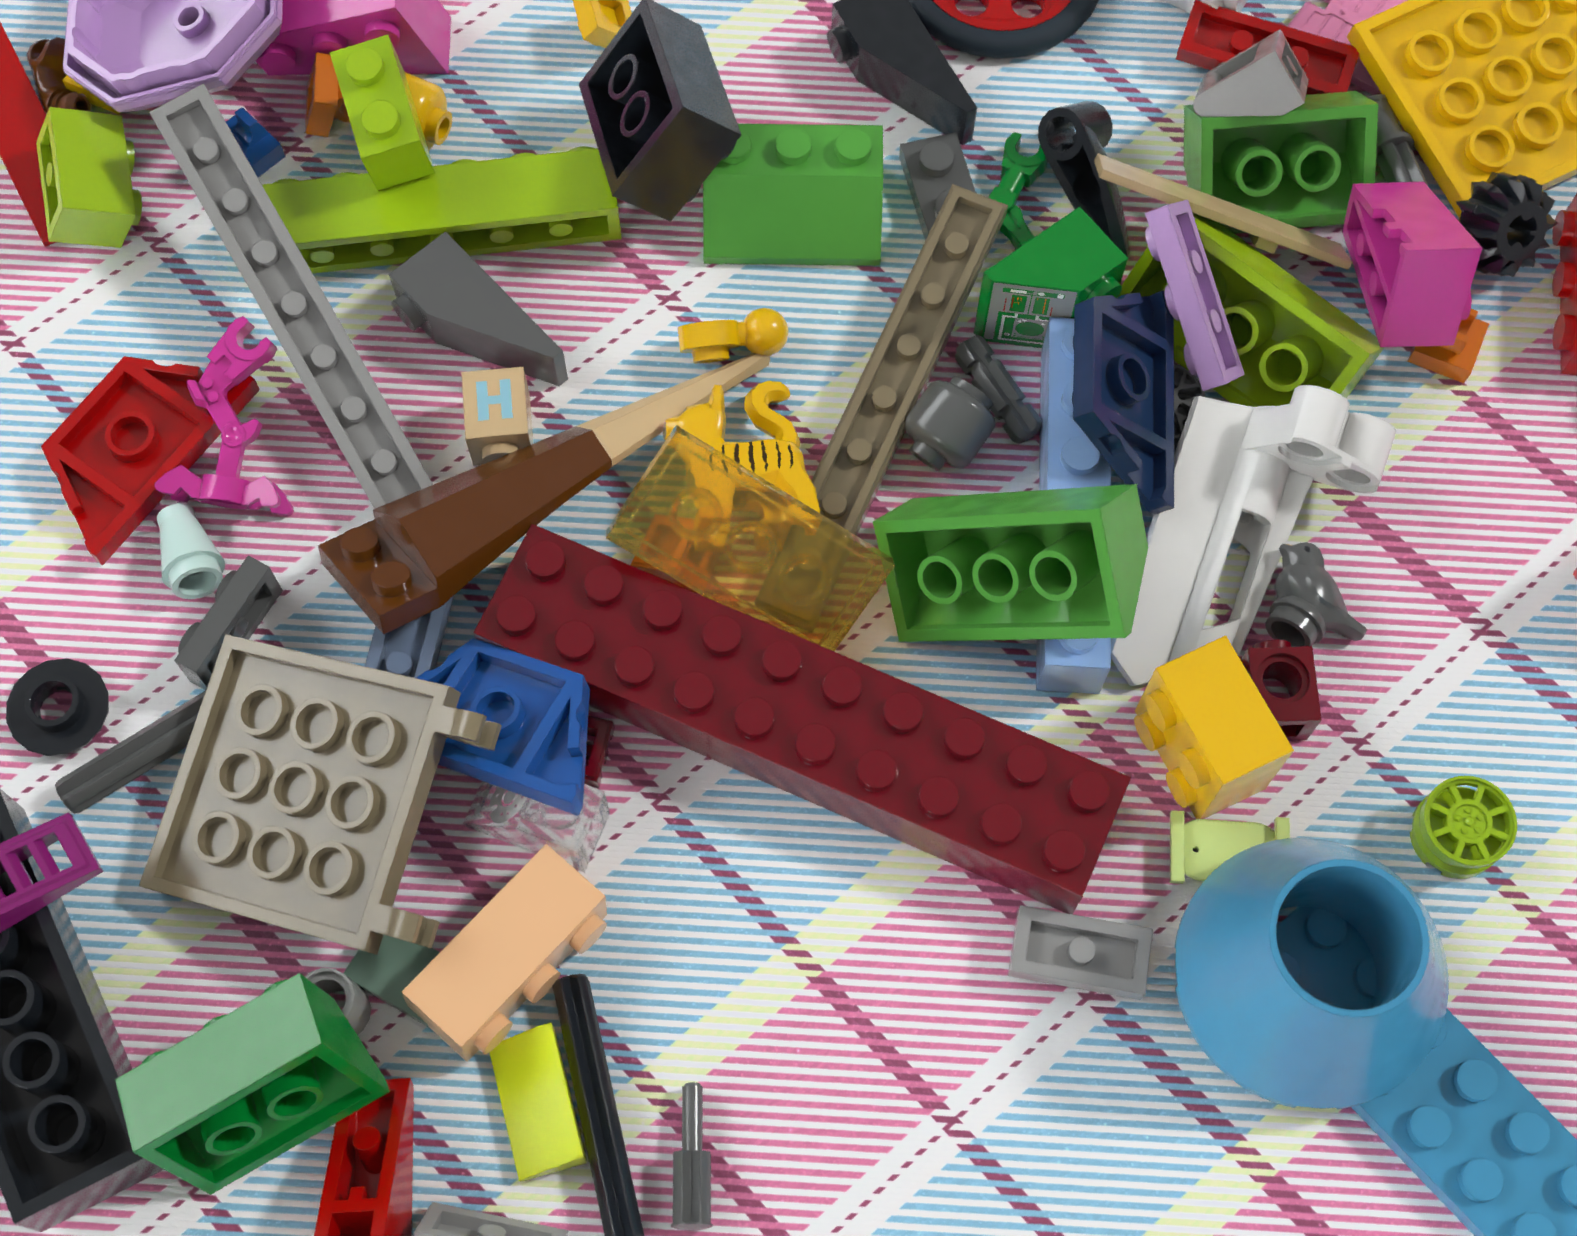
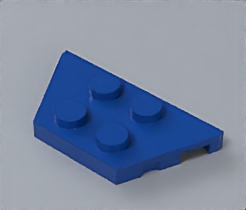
[417,638,590,816]

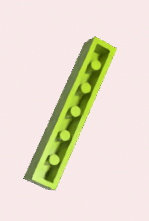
[262,146,622,274]

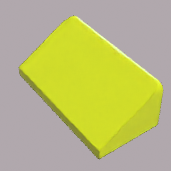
[489,1022,587,1182]

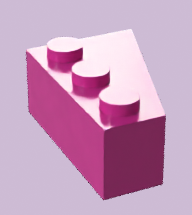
[255,0,451,75]
[1342,182,1482,347]

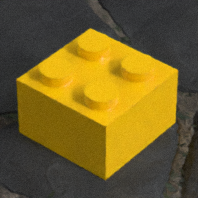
[1134,635,1294,819]

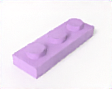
[1145,200,1245,391]

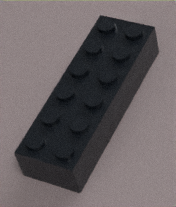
[0,789,164,1232]

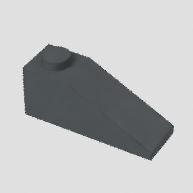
[389,231,568,386]

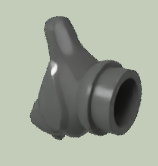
[1265,542,1367,647]

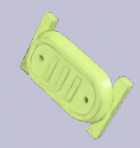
[1170,810,1290,884]

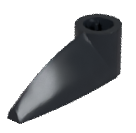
[1038,101,1130,260]

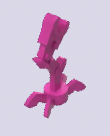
[154,316,294,516]

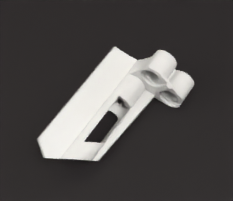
[1111,385,1396,686]

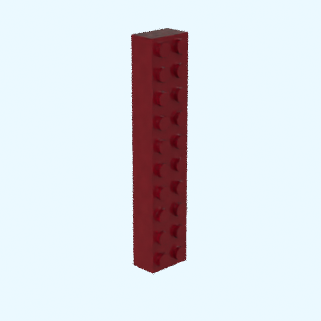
[473,524,1131,914]

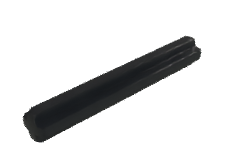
[552,974,644,1236]

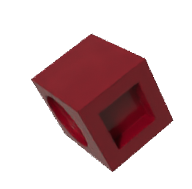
[1241,639,1322,741]

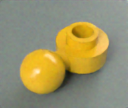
[677,308,789,364]

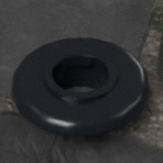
[6,658,109,756]

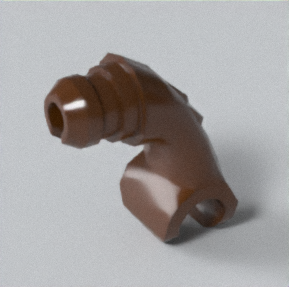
[27,37,92,113]

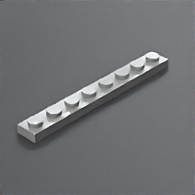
[149,83,433,509]

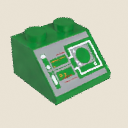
[973,207,1128,348]

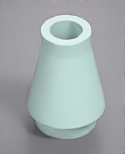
[157,503,225,599]

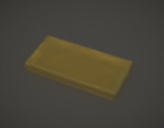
[606,425,895,651]

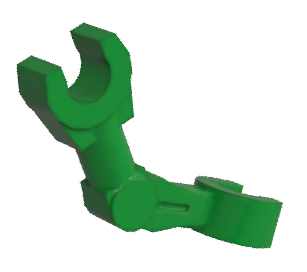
[989,132,1048,250]

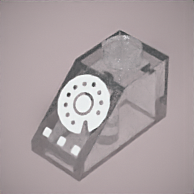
[463,781,610,873]

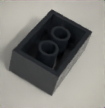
[578,0,742,222]

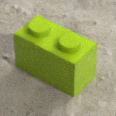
[330,34,435,191]
[36,107,142,248]

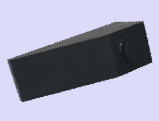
[827,0,977,145]

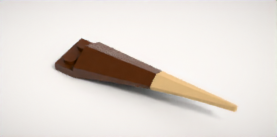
[318,353,770,635]

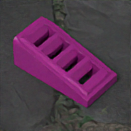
[0,812,104,933]

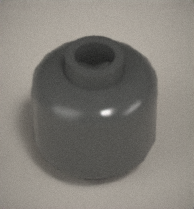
[905,376,996,471]

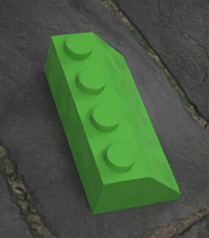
[873,484,1148,642]

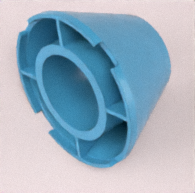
[1174,838,1449,1110]

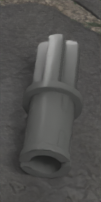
[1367,94,1428,186]

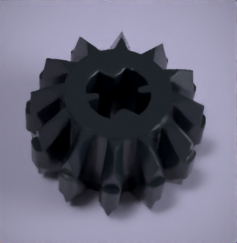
[1456,172,1558,277]

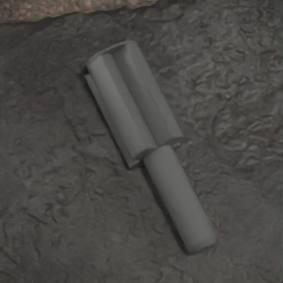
[671,1082,713,1231]

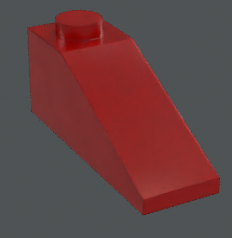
[314,1077,414,1236]

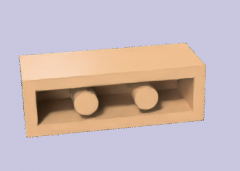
[401,844,607,1062]

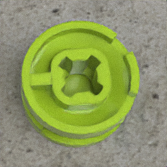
[1409,776,1517,879]

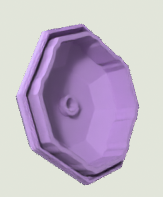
[63,0,283,112]

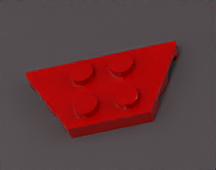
[41,356,260,566]

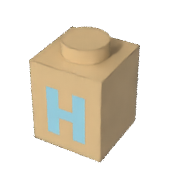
[461,367,533,466]

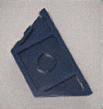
[1072,291,1174,515]

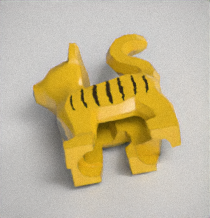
[663,381,821,550]

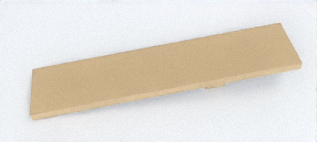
[1094,153,1352,270]

